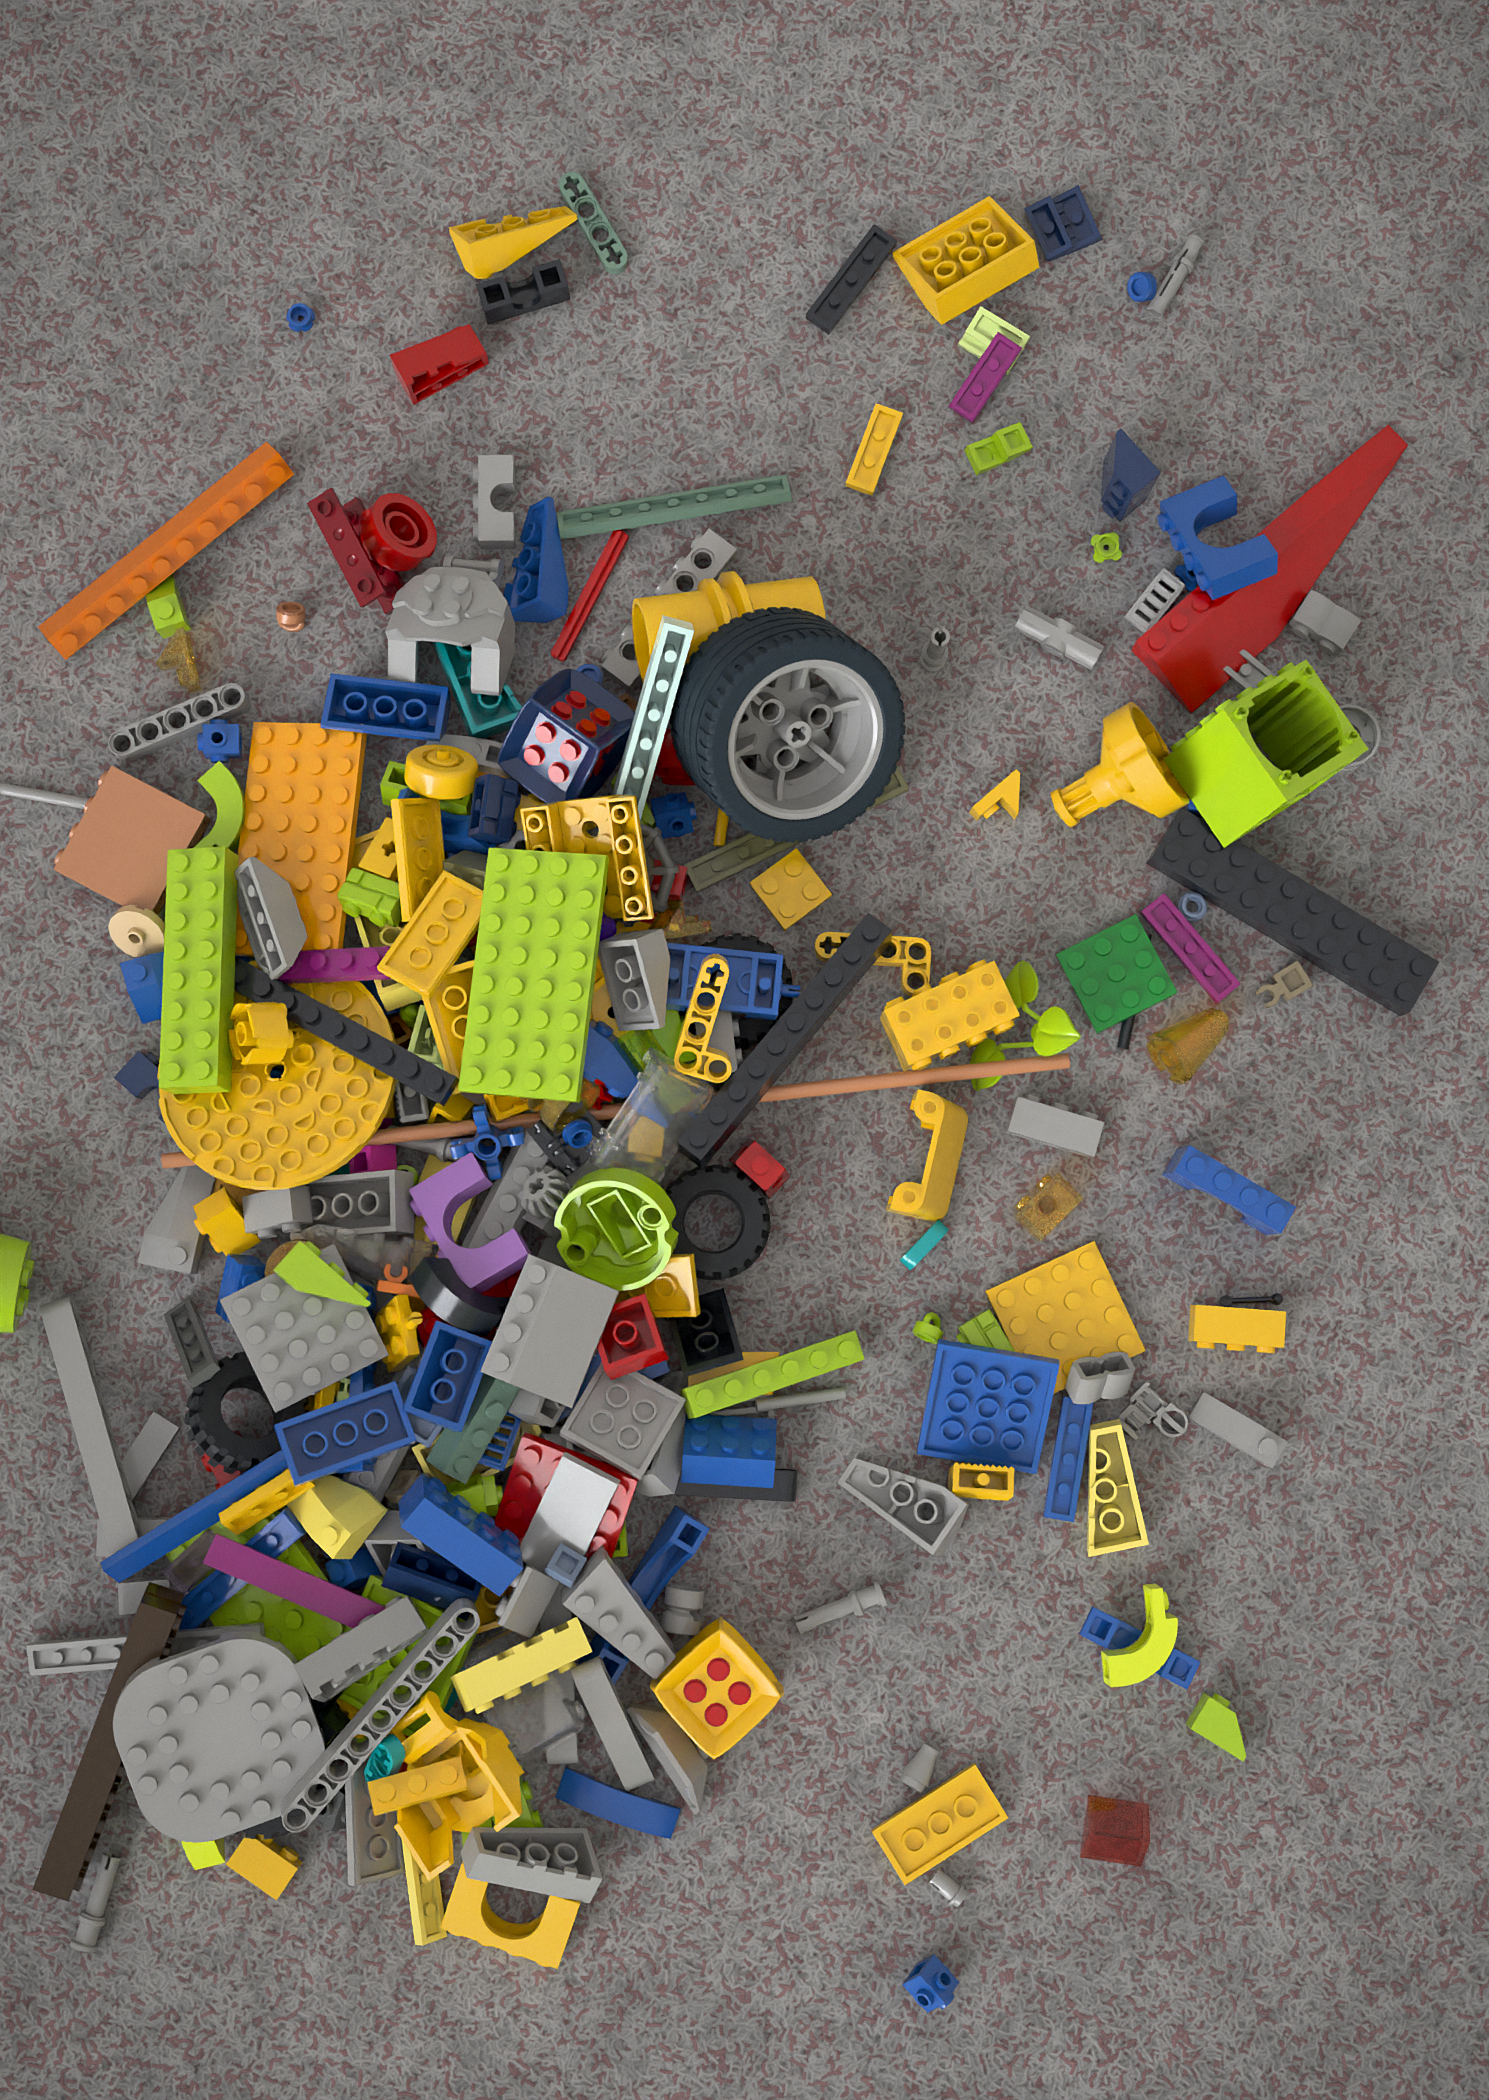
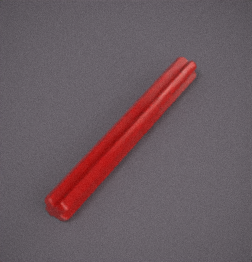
[551,530,629,662]

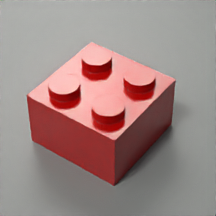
[597,1293,669,1380]

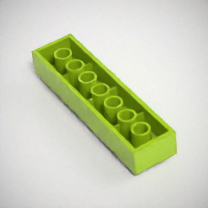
[159,846,239,1094]

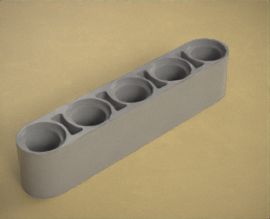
[108,683,250,762]
[570,1656,655,1791]

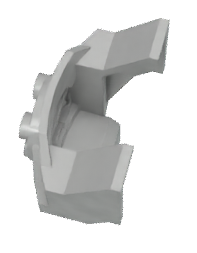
[385,555,516,696]

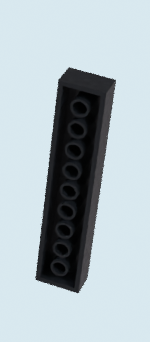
[1146,808,1439,1017]

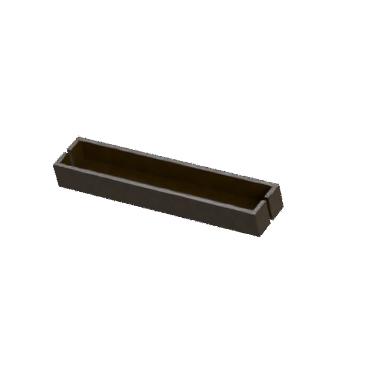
[32,1582,187,1902]

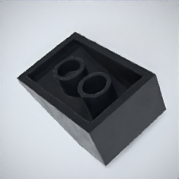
[669,1288,744,1377]

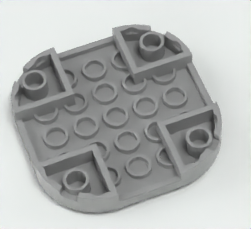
[113,1631,325,1843]

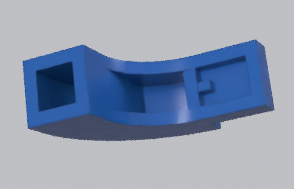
[391,788,496,855]

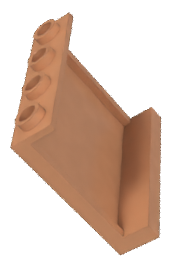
[53,765,211,915]

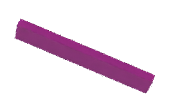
[203,1533,386,1628]

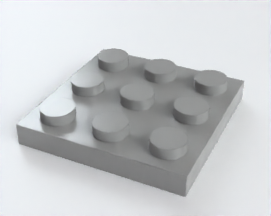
[559,1362,686,1481]

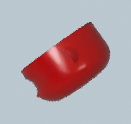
[359,493,437,572]

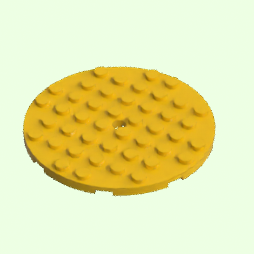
[157,960,396,1190]

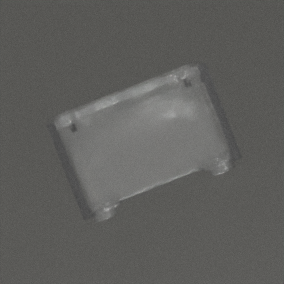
[583,1047,715,1184]
[460,1626,588,1766]

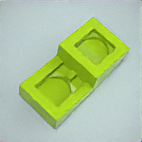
[964,422,1033,476]

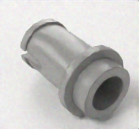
[927,1867,968,1907]

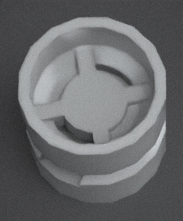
[661,1585,705,1635]

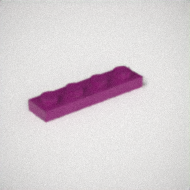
[1140,893,1241,1004]
[278,946,391,984]

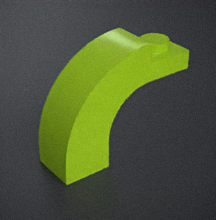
[194,761,245,852]

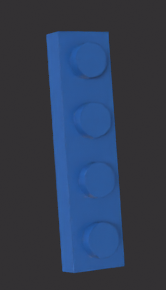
[1043,1396,1094,1522]

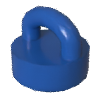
[1127,272,1157,302]

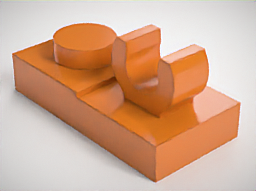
[376,1263,420,1298]

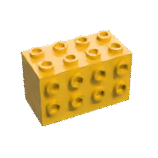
[879,959,1020,1071]

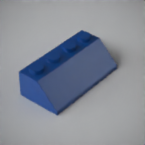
[320,673,451,742]

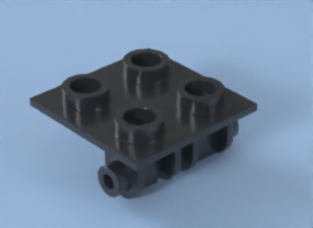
[527,1100,612,1177]

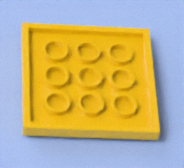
[985,1241,1146,1393]

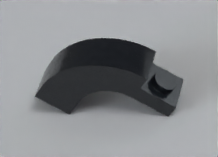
[409,1257,511,1336]

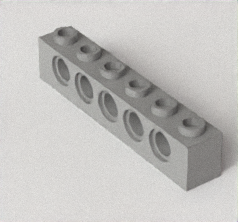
[601,529,737,693]

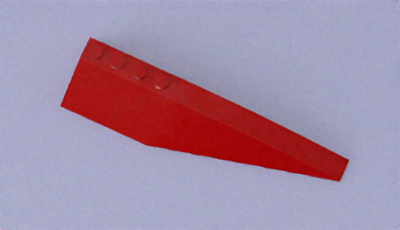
[1131,425,1408,714]

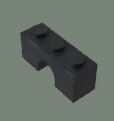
[476,259,570,325]

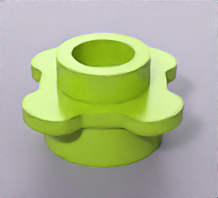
[1090,532,1122,563]

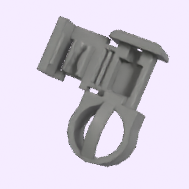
[1116,1379,1188,1440]

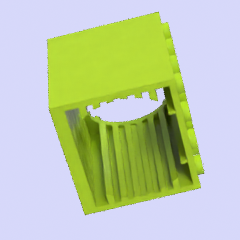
[1164,660,1369,848]

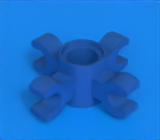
[450,1104,525,1180]

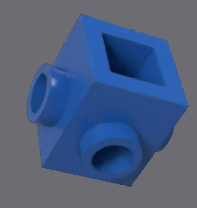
[197,719,242,764]
[650,792,697,839]
[902,1954,959,2013]

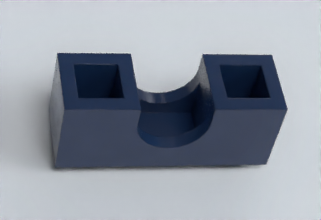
[114,1051,165,1123]

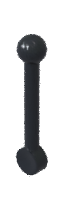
[1220,1293,1283,1307]

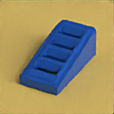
[478,1409,522,1471]

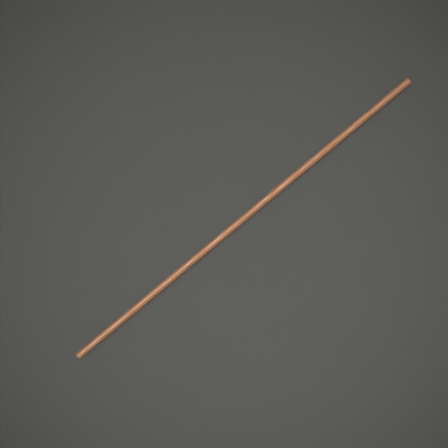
[161,1053,1070,1169]

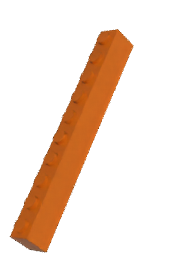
[38,442,294,660]

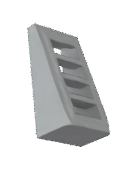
[1124,568,1186,633]

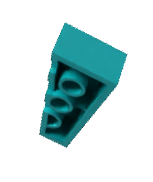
[432,641,522,739]

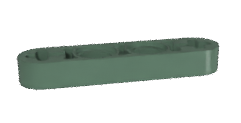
[559,172,628,274]

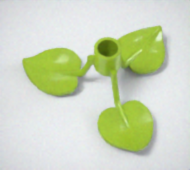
[970,960,1081,1092]

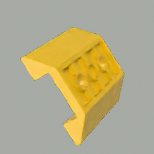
[520,794,654,921]

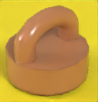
[276,601,306,632]

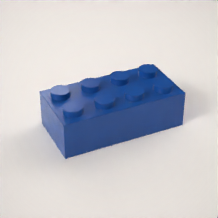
[274,1381,417,1487]
[398,1473,524,1597]

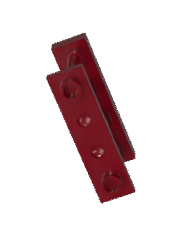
[307,488,405,615]

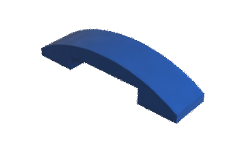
[1079,1606,1201,1689]
[555,1767,681,1839]

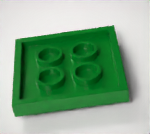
[1056,914,1178,1034]

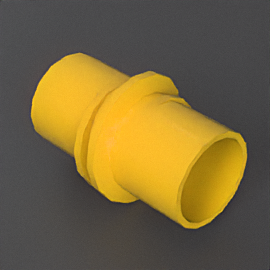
[631,571,826,683]

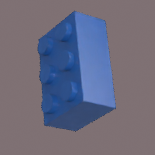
[681,1414,777,1488]

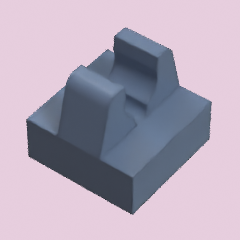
[544,1543,587,1588]

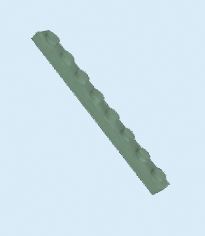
[556,475,792,539]

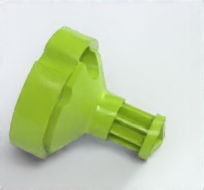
[554,1167,679,1291]

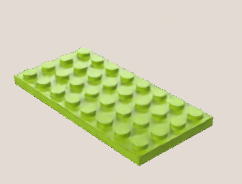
[458,848,609,1103]

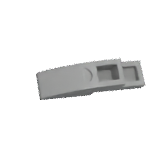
[426,734,527,790]

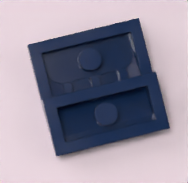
[1024,185,1103,262]

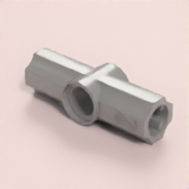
[1014,605,1104,670]

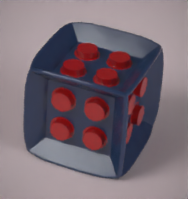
[498,669,635,803]

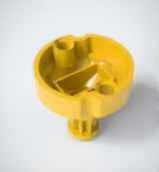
[1050,702,1190,828]

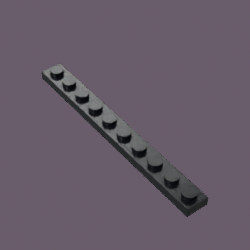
[234,956,459,1106]

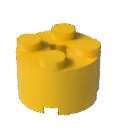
[228,1002,294,1065]

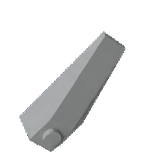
[610,1371,688,1497]

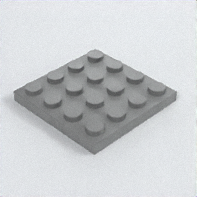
[220,1244,389,1413]

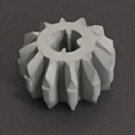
[517,1166,571,1220]

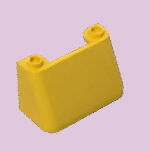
[886,1089,968,1222]

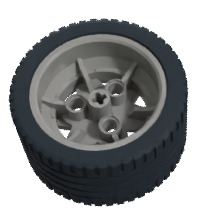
[670,607,906,843]

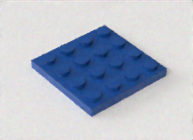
[917,1339,1060,1474]

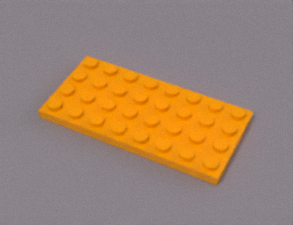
[235,722,367,957]

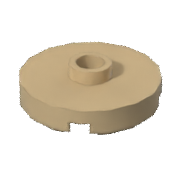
[108,905,165,958]

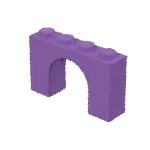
[409,1152,533,1294]

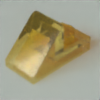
[156,627,202,693]
[648,900,712,939]

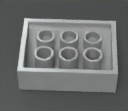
[480,1254,619,1408]

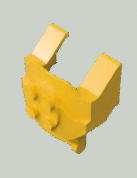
[386,1691,525,1881]

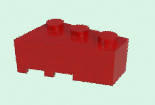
[389,324,489,405]

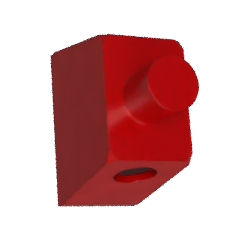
[729,1138,790,1198]

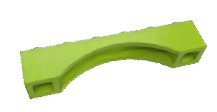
[679,1331,865,1419]

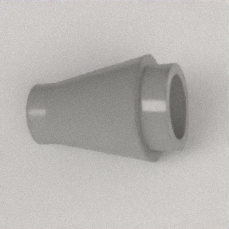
[900,1743,939,1793]

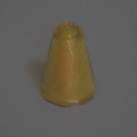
[1146,1008,1229,1085]

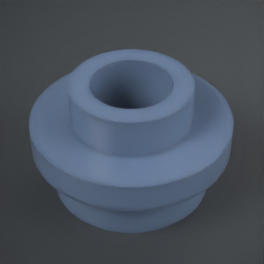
[1177,892,1207,922]

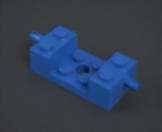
[666,943,801,1021]

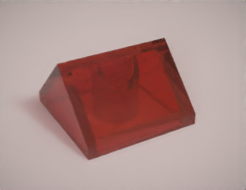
[1080,1794,1150,1867]

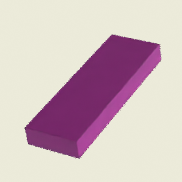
[948,332,1022,424]

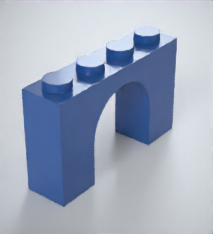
[1157,475,1278,600]
[1162,1145,1296,1235]

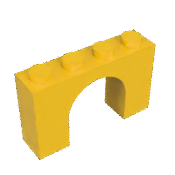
[440,1861,581,1969]

